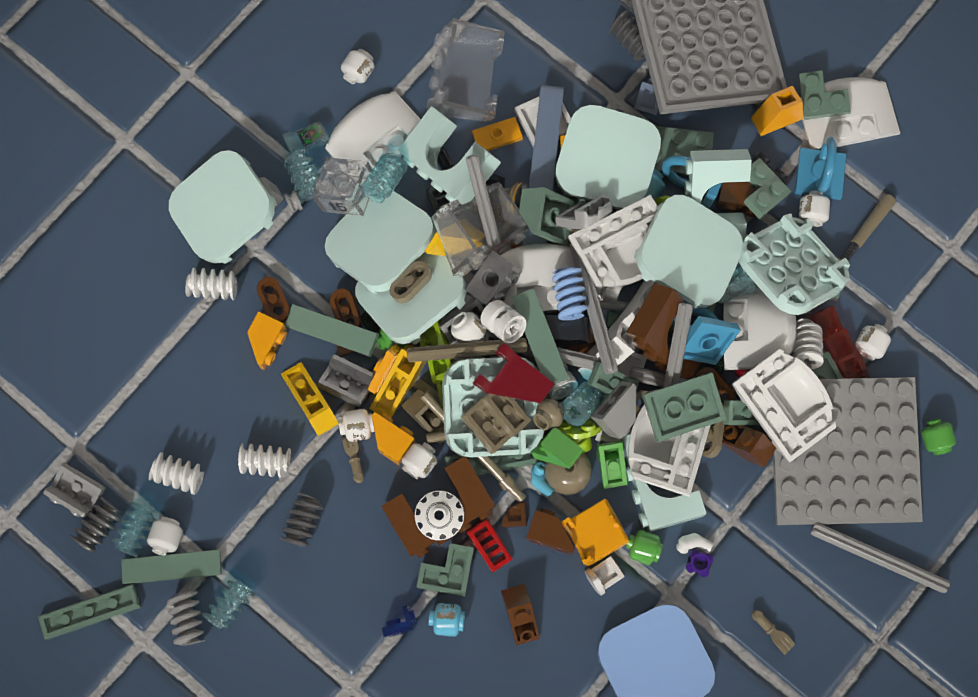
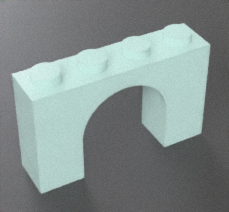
[398,106,501,207]
[684,149,752,241]
[621,434,707,532]

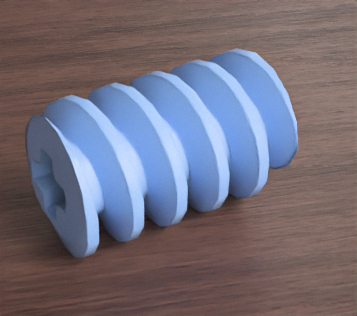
[552,267,588,320]

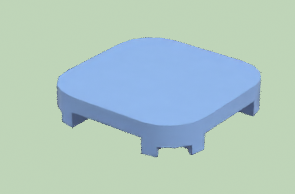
[597,605,715,697]

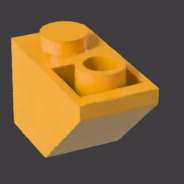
[751,86,803,136]
[247,312,287,370]
[372,412,415,465]

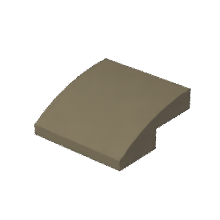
[460,394,531,454]

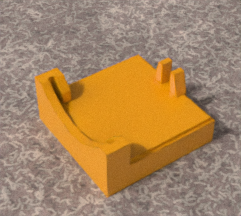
[561,499,631,566]

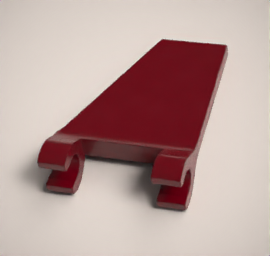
[472,343,555,404]

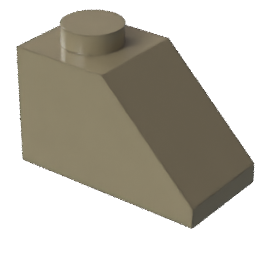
[402,389,445,445]

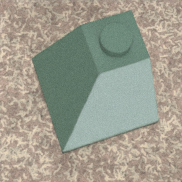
[519,187,574,246]

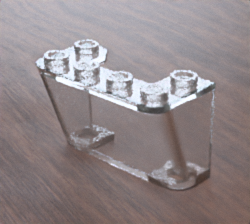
[426,18,505,122]
[432,182,530,277]

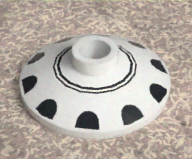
[415,491,464,540]

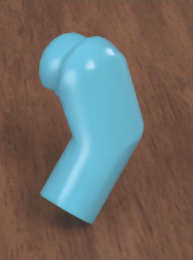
[531,462,555,498]

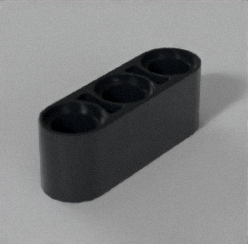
[520,315,589,345]

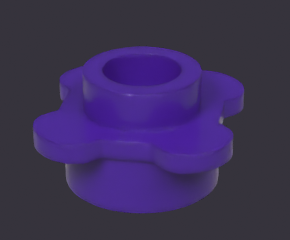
[686,550,713,577]

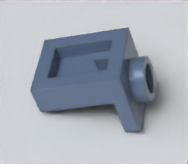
[634,78,658,115]

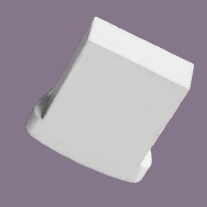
[585,556,625,596]

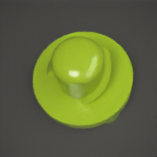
[557,412,602,453]

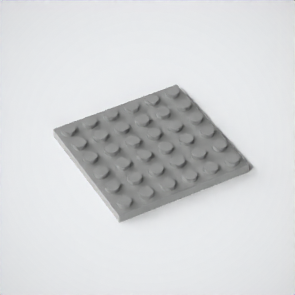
[631,0,787,114]
[773,377,923,525]

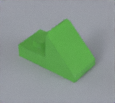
[531,428,583,469]
[596,440,628,489]

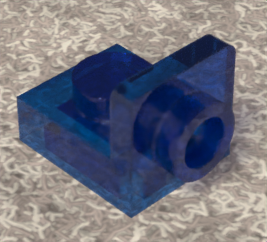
[382,606,417,638]

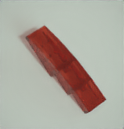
[810,306,870,379]

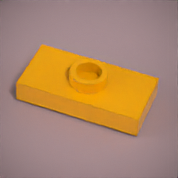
[472,117,523,151]
[367,344,402,394]

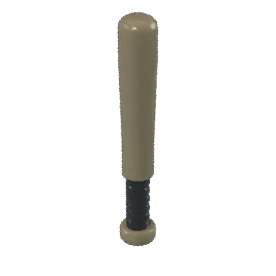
[837,194,896,261]

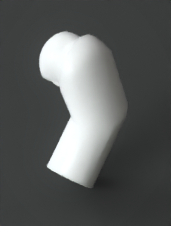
[676,533,714,554]

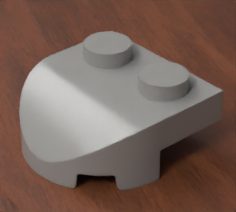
[556,195,613,230]

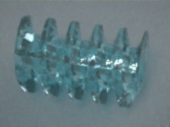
[284,148,325,202]
[362,153,408,203]
[561,381,605,426]
[111,502,158,558]
[202,577,256,632]

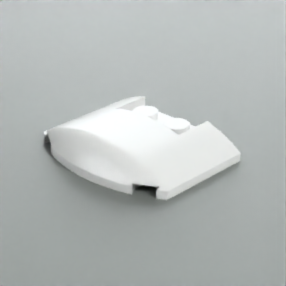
[801,77,900,150]
[325,92,421,189]
[568,195,657,287]
[492,243,583,313]
[724,285,796,370]
[732,349,836,462]
[628,405,710,497]

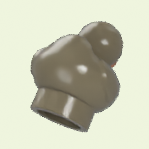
[533,399,568,430]

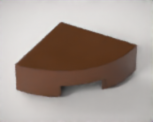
[502,502,526,528]

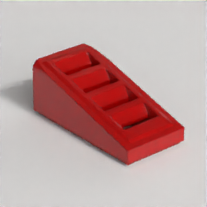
[465,518,513,573]

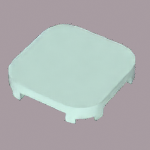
[555,105,661,211]
[169,150,277,264]
[325,188,437,294]
[634,195,743,309]
[738,214,850,315]
[355,252,468,345]
[442,358,544,457]

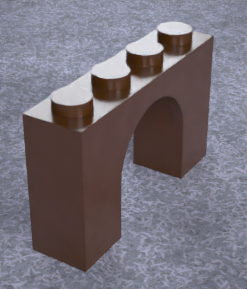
[626,284,701,379]
[381,456,495,558]

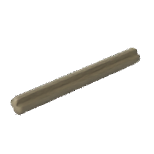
[407,338,527,362]

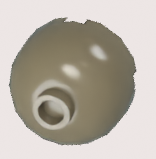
[544,452,592,496]

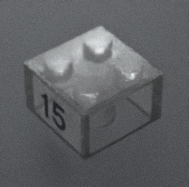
[312,157,378,216]

